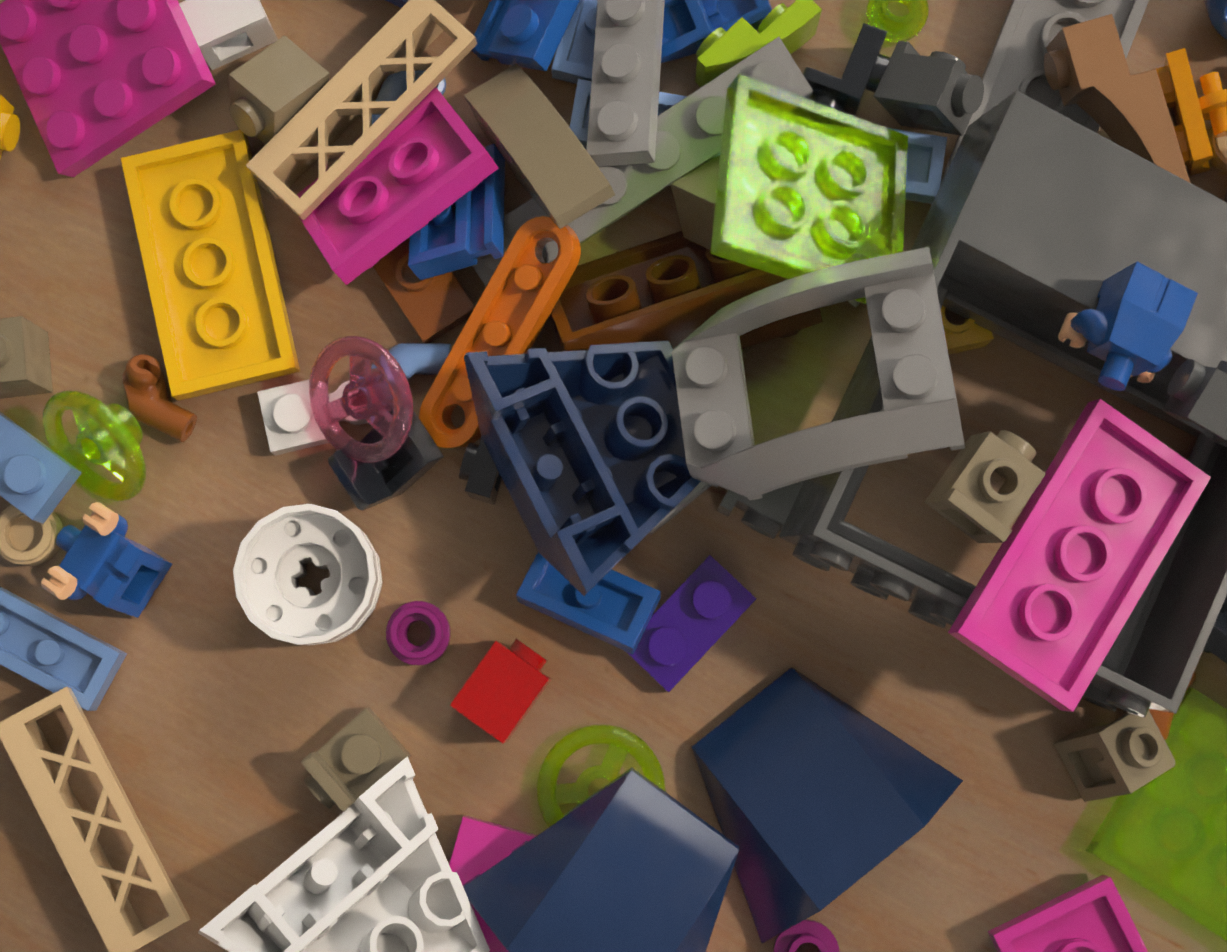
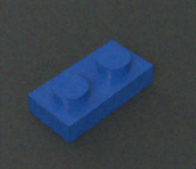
[516,551,661,654]

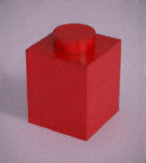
[450,638,552,744]

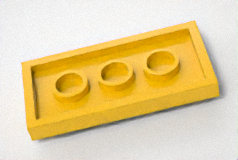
[121,130,300,401]

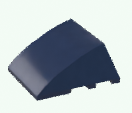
[464,341,702,596]
[691,667,963,943]
[463,768,739,952]

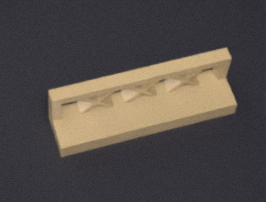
[246,0,477,221]
[0,686,190,952]

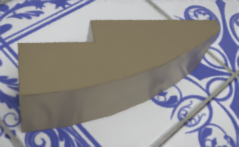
[464,63,615,229]

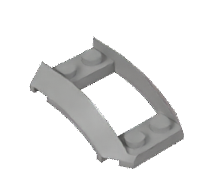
[672,247,965,501]

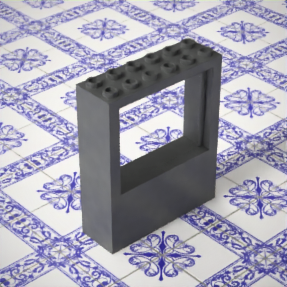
[779,91,1227,718]

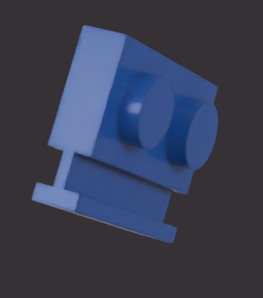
[471,0,580,71]
[408,144,505,280]

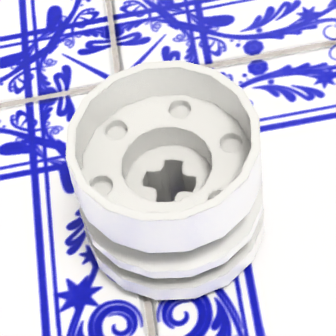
[233,504,383,645]

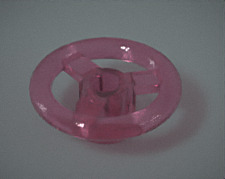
[309,336,413,463]

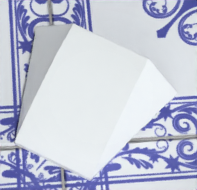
[198,756,490,952]

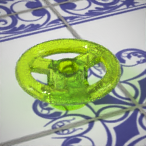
[42,390,146,501]
[537,724,666,827]

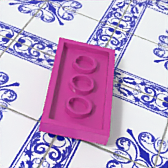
[948,399,1211,712]

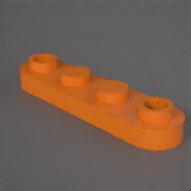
[419,216,581,448]

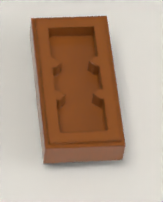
[373,237,475,343]

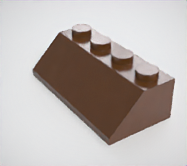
[550,204,823,351]

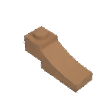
[1044,14,1191,183]

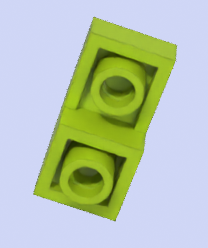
[695,0,822,87]

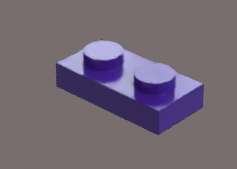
[625,555,756,692]

